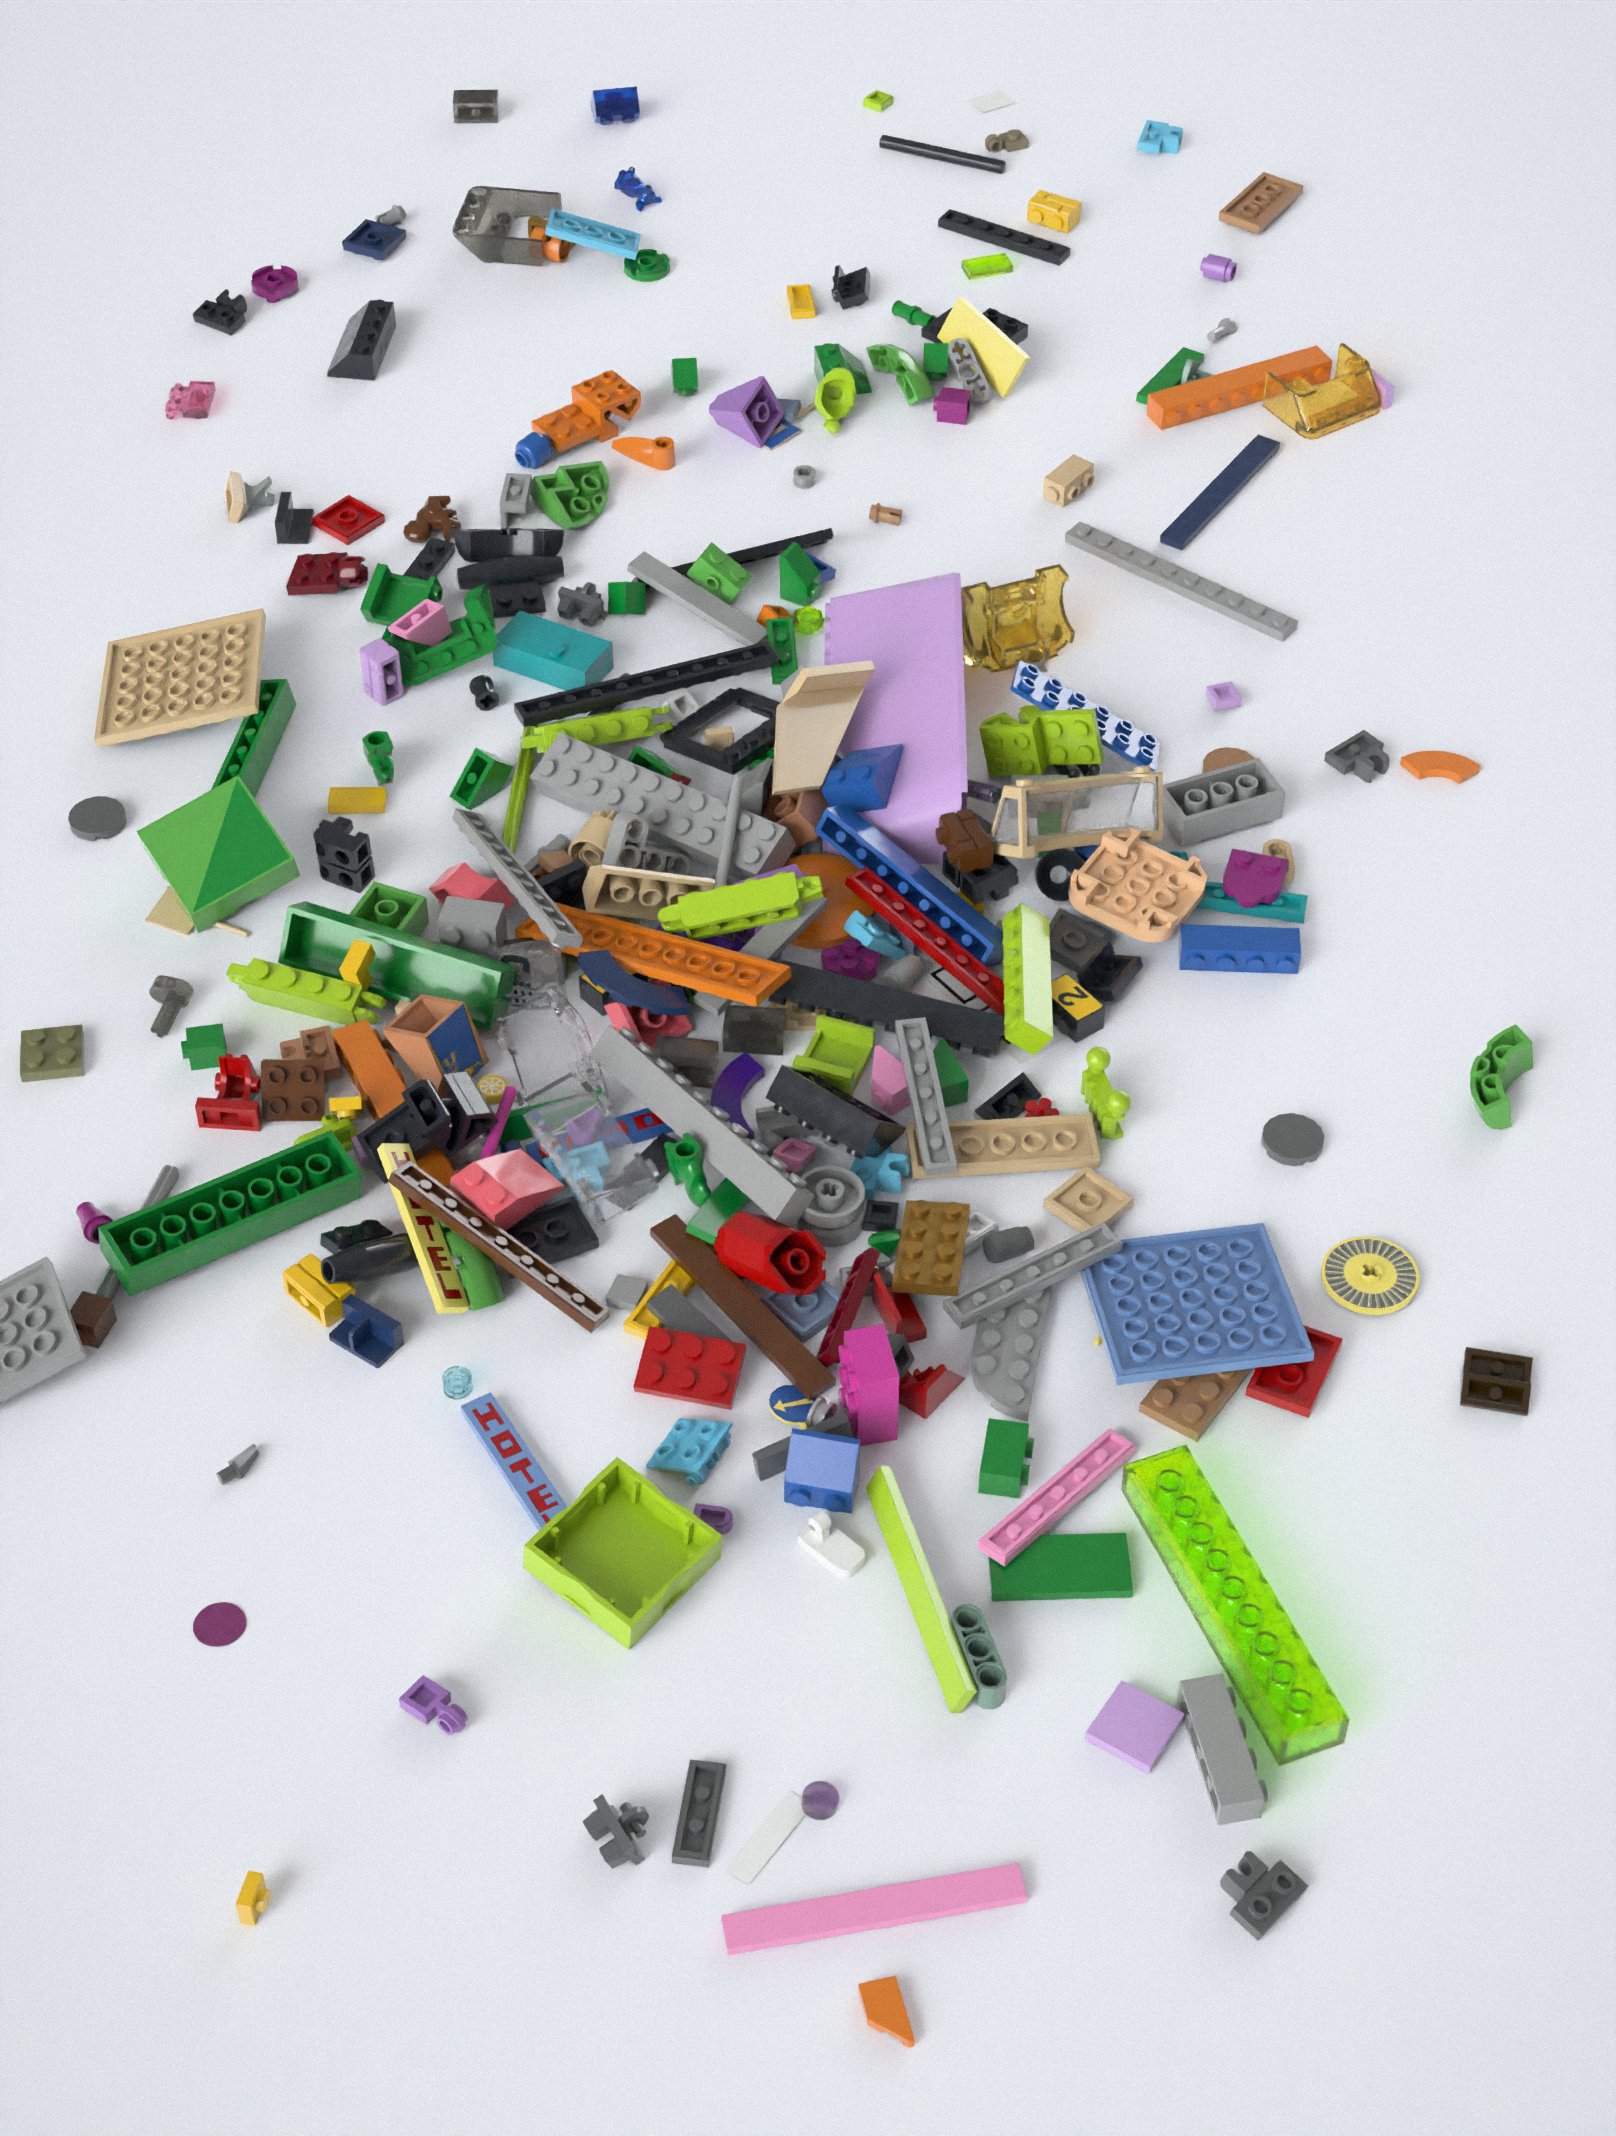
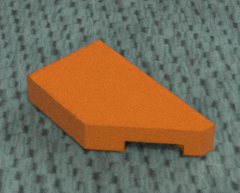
[858,1975,915,2048]

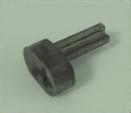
[149,975,194,1038]

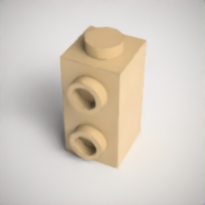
[1043,454,1095,508]

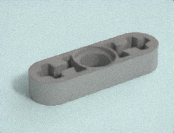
[948,338,990,405]

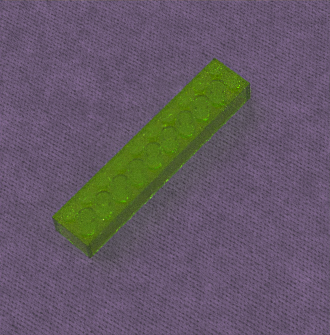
[1121,1445,1350,1766]

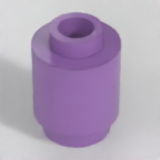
[1200,254,1237,282]

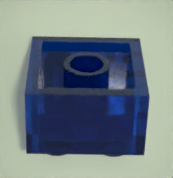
[590,86,640,125]

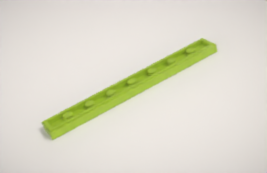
[865,1465,977,1713]

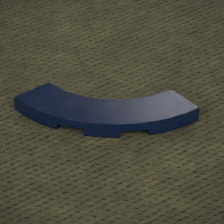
[578,949,690,1016]

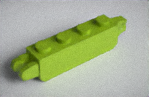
[520,705,673,753]
[657,871,823,940]
[226,958,387,1026]

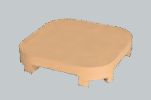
[1068,828,1208,942]

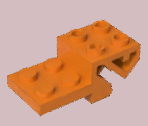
[531,370,641,453]

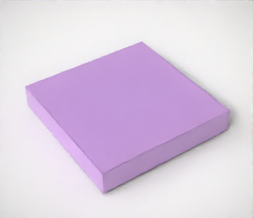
[1085,1680,1185,1773]

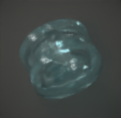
[442,1366,473,1400]

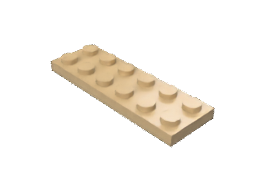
[906,1113,1101,1179]

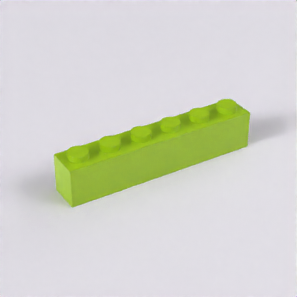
[1002,903,1053,1055]

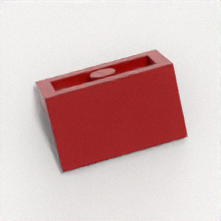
[872,1273,927,1343]

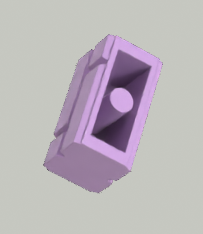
[359,638,403,706]

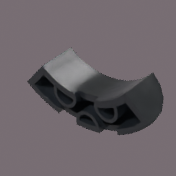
[454,528,564,563]

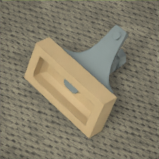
[224,471,275,523]

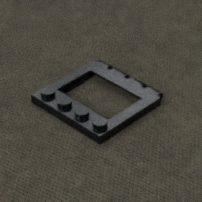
[660,687,781,775]

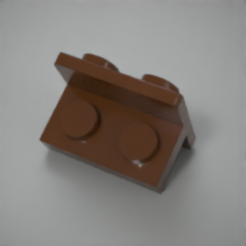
[261,1059,329,1121]

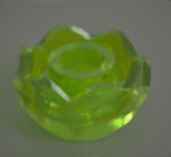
[791,606,825,635]

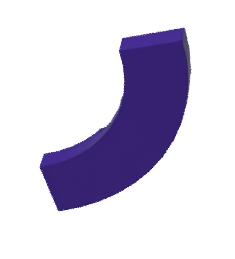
[710,1052,765,1140]

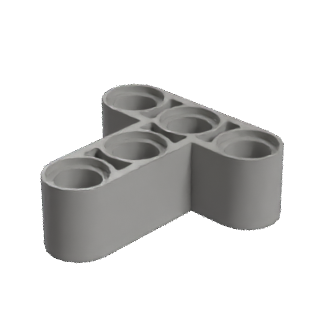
[601,810,691,875]

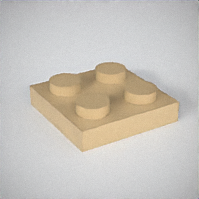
[1043,1166,1134,1233]

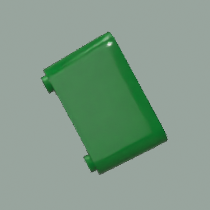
[381,584,498,686]

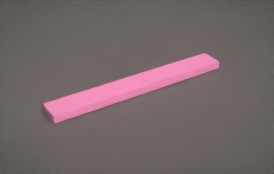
[721,1863,1027,1956]

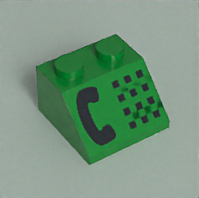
[814,343,872,395]

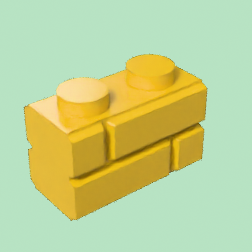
[1027,190,1081,233]
[282,1253,356,1328]

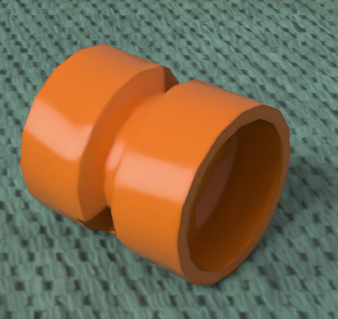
[529,226,571,263]

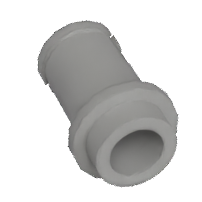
[375,205,406,225]

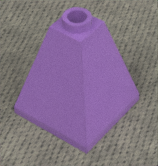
[708,376,785,448]

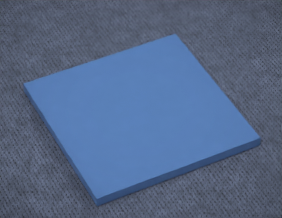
[1081,1223,1314,1385]

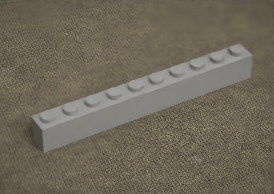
[589,1025,814,1227]

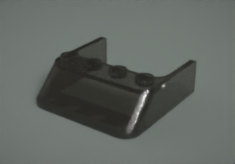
[452,186,562,267]

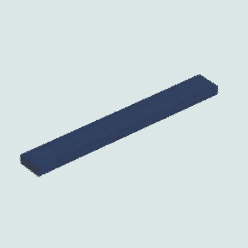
[1160,434,1280,551]

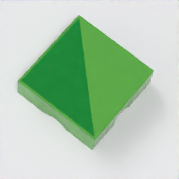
[136,775,300,933]

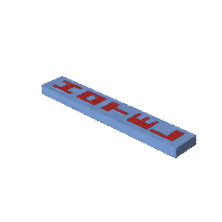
[461,1392,567,1530]

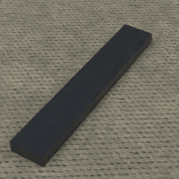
[938,209,1071,266]

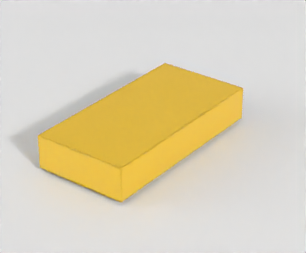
[787,284,815,319]
[328,787,387,814]

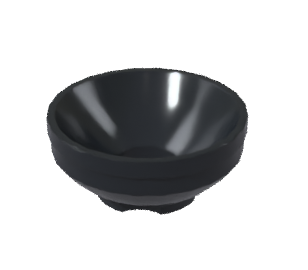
[1035,848,1085,901]

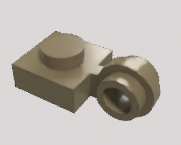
[985,129,1029,153]

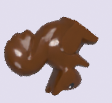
[403,496,461,543]

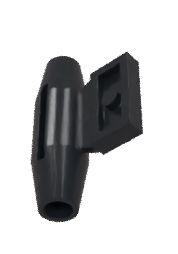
[457,555,564,618]
[320,1219,420,1284]

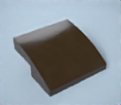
[1460,1347,1533,1416]

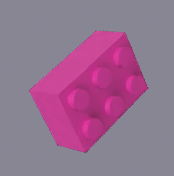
[838,1324,899,1446]

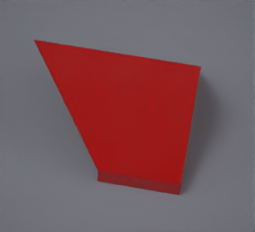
[899,1364,965,1419]

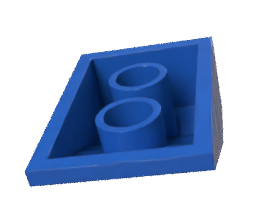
[821,744,904,813]

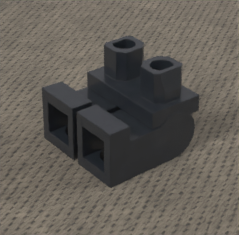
[313,816,375,893]
[942,851,1019,905]

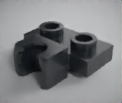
[192,289,247,336]

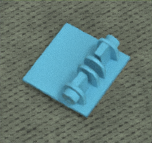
[646,1418,733,1487]

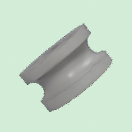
[793,465,816,489]
[807,1397,837,1426]

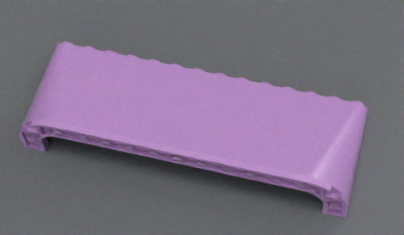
[822,573,968,864]

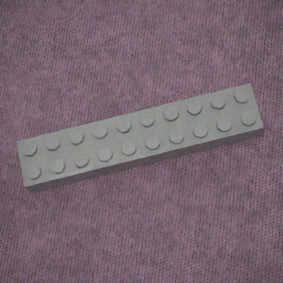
[530,732,797,880]

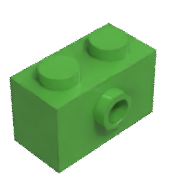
[686,542,752,605]

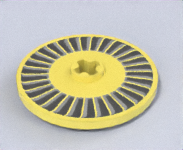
[1321,1237,1419,1315]

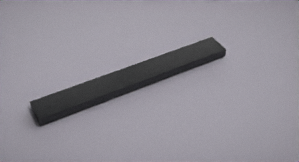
[631,528,834,588]

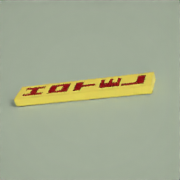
[377,1143,470,1314]

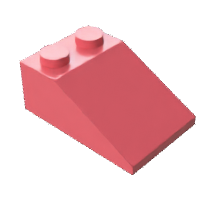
[450,1148,564,1231]

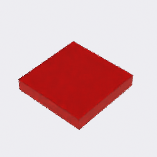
[312,495,385,545]

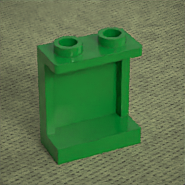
[360,563,443,626]

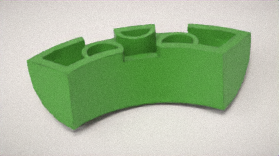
[866,344,936,406]
[1470,1024,1533,1130]
[437,1219,505,1311]

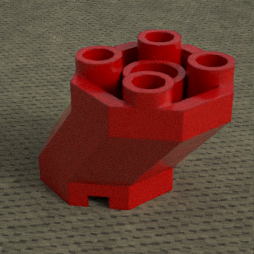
[714,1212,826,1296]

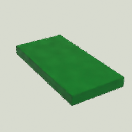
[988,1533,1133,1601]

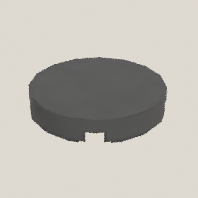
[68,796,126,841]
[1261,1113,1325,1166]

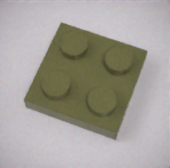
[20,1024,84,1082]

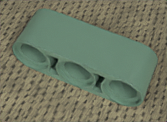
[951,1604,1007,1709]

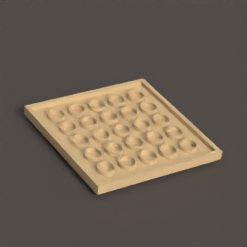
[94,608,266,747]

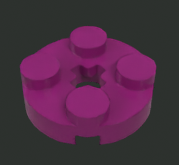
[251,265,299,303]
[821,939,880,981]

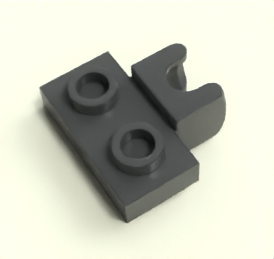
[1324,730,1389,783]
[1220,1851,1309,1941]

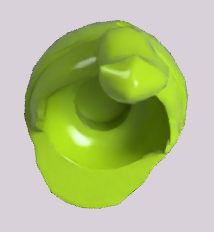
[814,367,856,435]

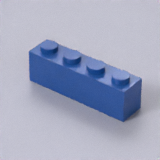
[1178,924,1301,974]

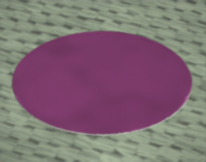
[193,1602,246,1647]

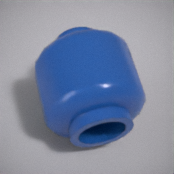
[515,432,552,469]

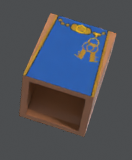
[382,994,489,1092]

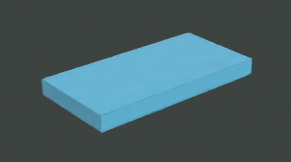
[545,209,641,260]

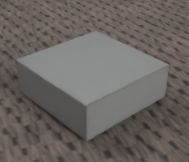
[606,1274,648,1312]

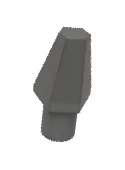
[216,1443,259,1485]

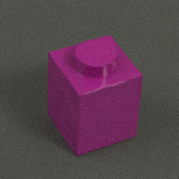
[933,387,971,425]

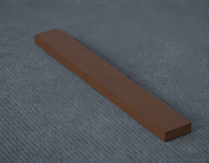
[388,1160,612,1333]
[650,1214,836,1401]

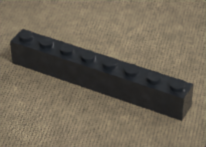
[768,957,1005,1058]

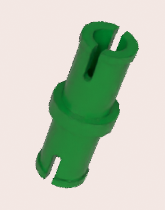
[892,300,936,327]

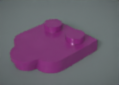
[1222,848,1289,908]

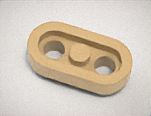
[1262,839,1295,886]

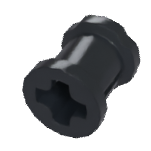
[469,675,500,711]

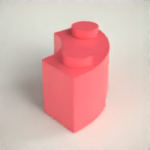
[428,862,516,912]

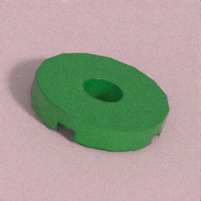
[624,249,670,282]

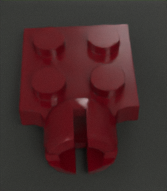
[286,552,368,595]

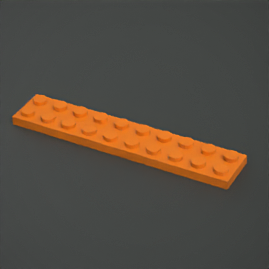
[515,902,792,1007]

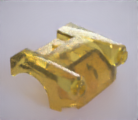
[961,564,1075,673]

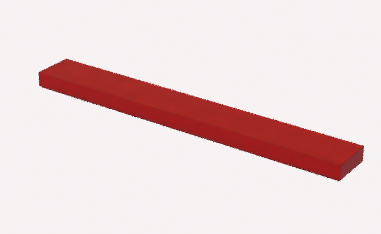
[844,866,1005,1016]

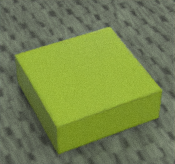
[863,90,894,112]

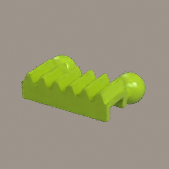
[1080,1047,1131,1140]

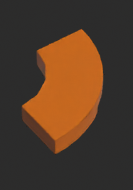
[1400,751,1480,784]

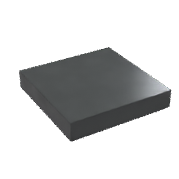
[1049,908,1112,973]

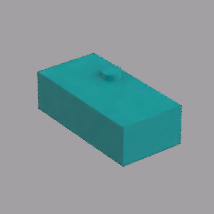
[493,611,614,691]

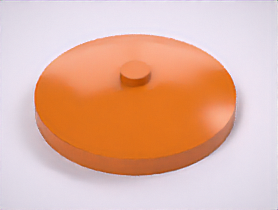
[783,853,876,949]

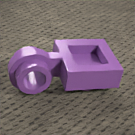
[399,1675,468,1735]

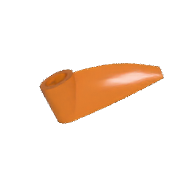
[611,437,675,471]

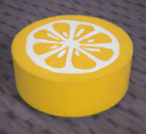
[477,1075,508,1104]

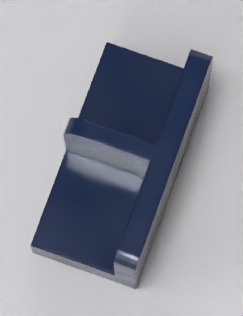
[329,1294,404,1368]

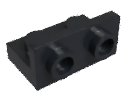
[536,859,587,909]

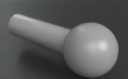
[1207,318,1237,341]

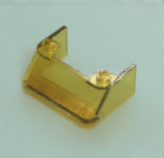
[1262,343,1382,440]

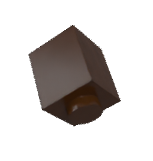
[70,1291,117,1349]

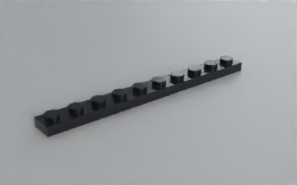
[514,642,778,727]

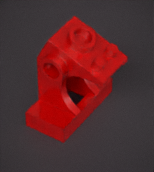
[195,1053,263,1132]

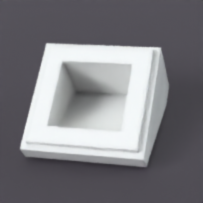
[662,688,700,722]

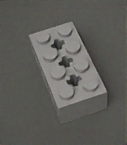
[1155,758,1285,847]

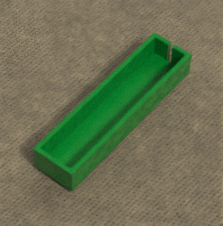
[278,901,516,1030]

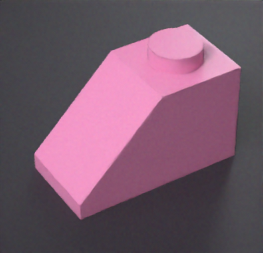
[388,599,452,646]
[871,1045,911,1116]

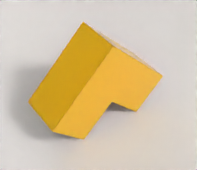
[339,939,376,991]

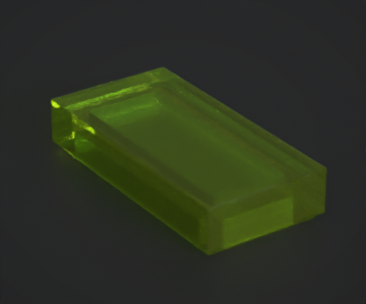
[961,253,1013,280]

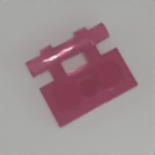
[165,381,216,419]

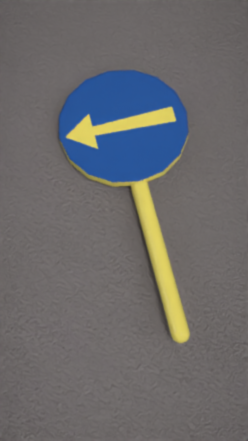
[768,1385,816,1430]

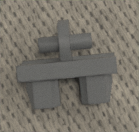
[557,582,608,627]
[582,1794,649,1869]

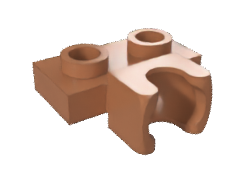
[279,1025,342,1078]

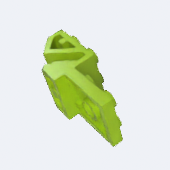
[979,705,1105,777]

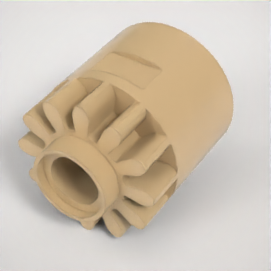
[568,808,632,873]

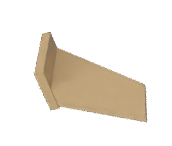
[772,660,876,795]

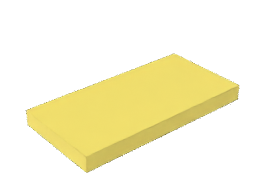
[937,297,1030,397]

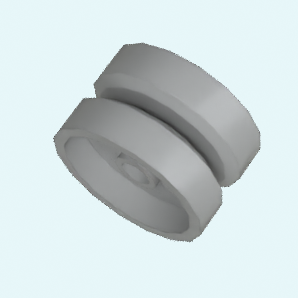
[795,1165,865,1248]

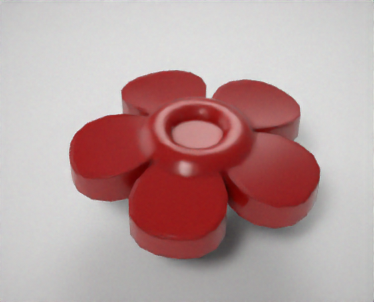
[1025,1098,1059,1117]

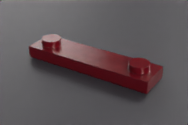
[816,1247,881,1368]

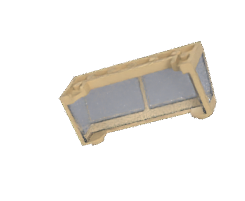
[989,766,1163,859]

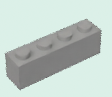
[1177,1674,1268,1825]

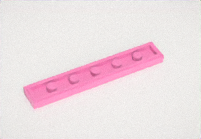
[978,1428,1136,1567]

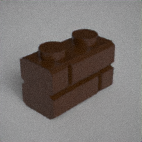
[936,808,994,873]

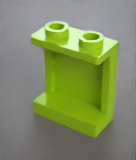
[792,1014,875,1095]

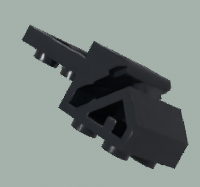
[921,308,1028,362]
[356,1072,499,1184]

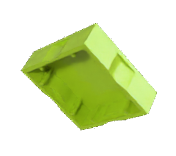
[523,1457,723,1650]

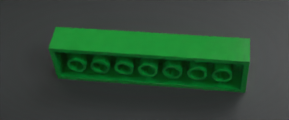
[98,1130,362,1297]

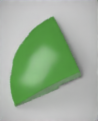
[530,461,609,530]

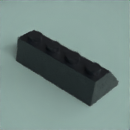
[327,299,396,381]
[765,1065,906,1160]

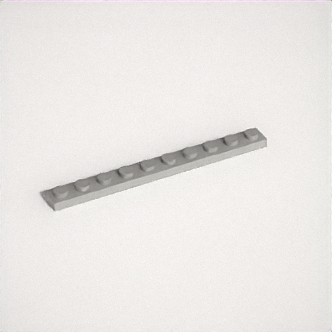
[1065,521,1298,642]
[452,808,583,949]

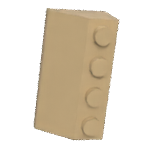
[582,865,715,921]

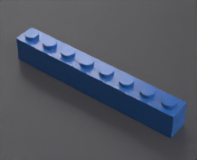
[814,804,1004,968]

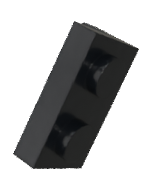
[831,264,871,310]
[1077,941,1143,1001]

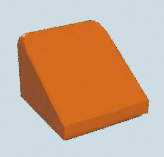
[756,605,797,628]

